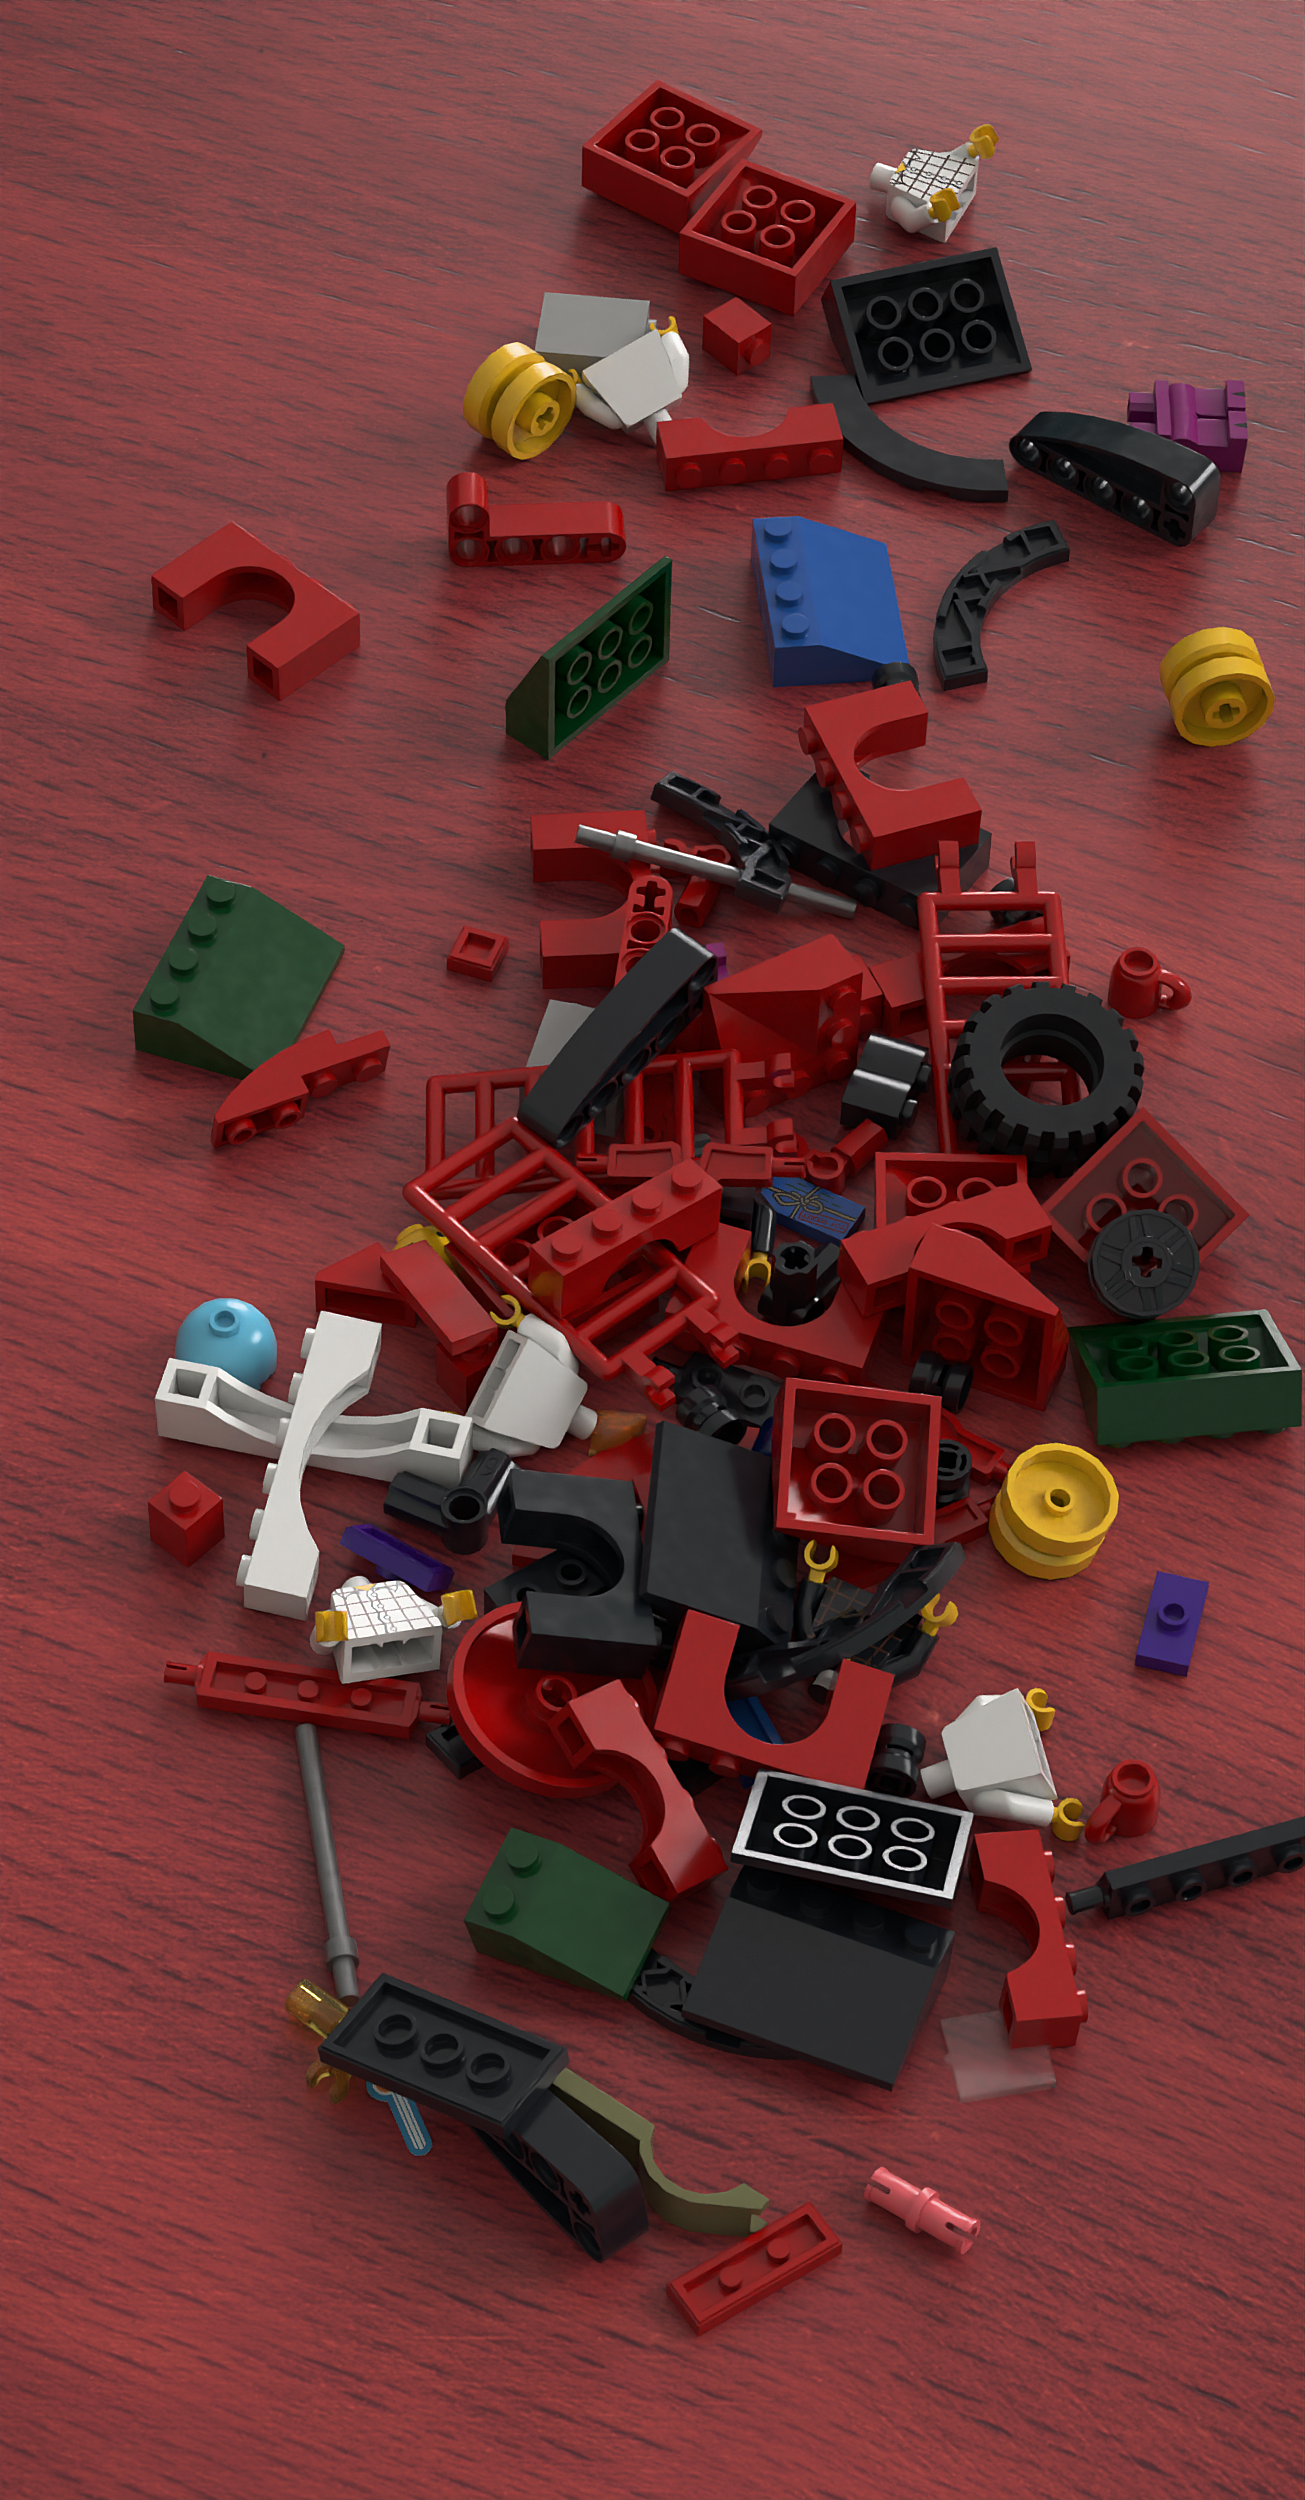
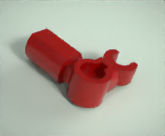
[659,838,732,928]
[794,1118,888,1196]

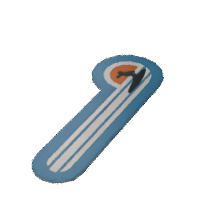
[366,2081,432,2156]

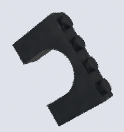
[768,770,992,931]
[496,1468,662,1680]

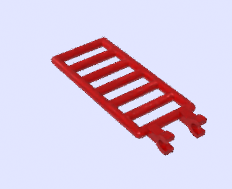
[917,841,1082,1169]
[425,1048,798,1201]
[402,1116,740,1413]

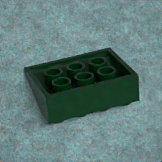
[505,556,672,760]
[132,875,345,1080]
[1067,1309,1302,1448]

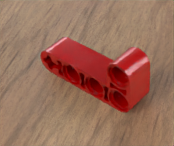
[446,472,626,567]
[614,875,702,1054]

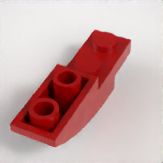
[210,1029,391,1148]

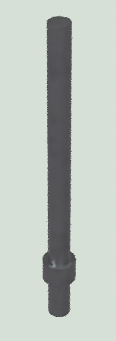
[574,824,857,919]
[295,1724,360,2008]

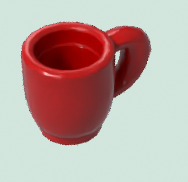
[1108,947,1192,1019]
[1084,1759,1161,1844]

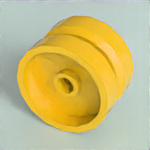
[463,342,576,460]
[1159,627,1275,747]
[988,1443,1119,1580]

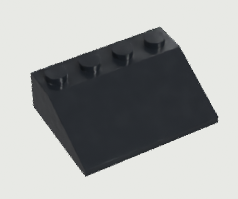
[820,247,1032,406]
[639,1421,800,1655]
[730,1768,974,1909]
[681,1865,955,2092]

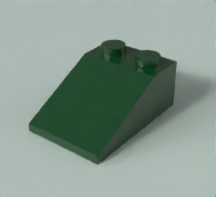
[463,1827,671,2002]

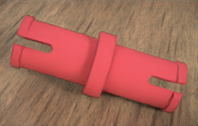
[864,2167,981,2254]

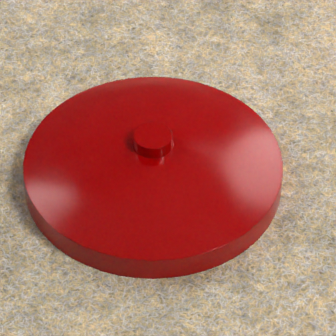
[446,1601,658,1799]

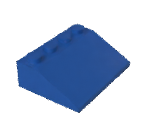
[751,516,910,688]

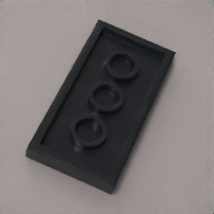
[317,1973,570,2140]

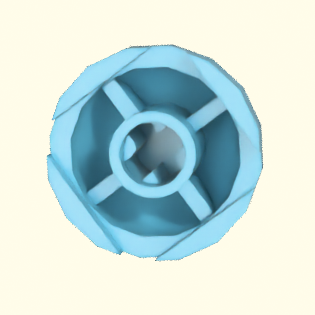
[175,1298,277,1390]

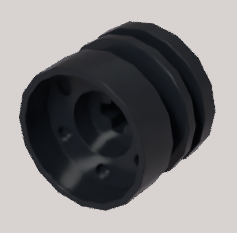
[1084,1209,1200,1321]

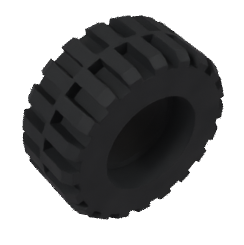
[947,981,1145,1179]

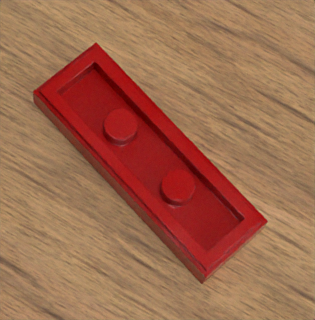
[380,1240,498,1356]
[666,2201,843,2337]

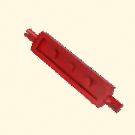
[164,1651,452,1739]

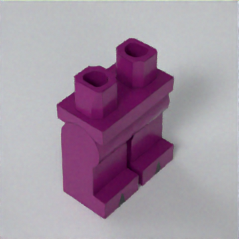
[1127,380,1248,472]

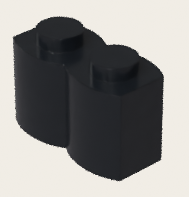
[840,1032,933,1140]

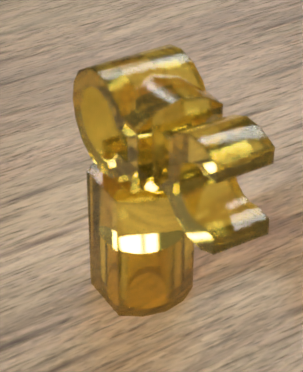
[285,1978,352,2104]

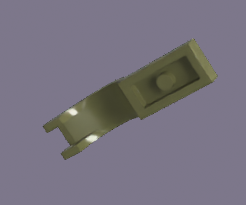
[548,2067,769,2237]

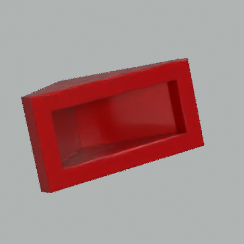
[315,1242,418,1328]

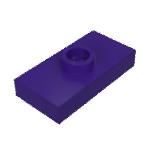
[339,1524,455,1592]
[1135,1571,1209,1677]

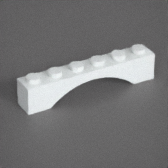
[236,1311,382,1621]
[155,1358,473,1489]

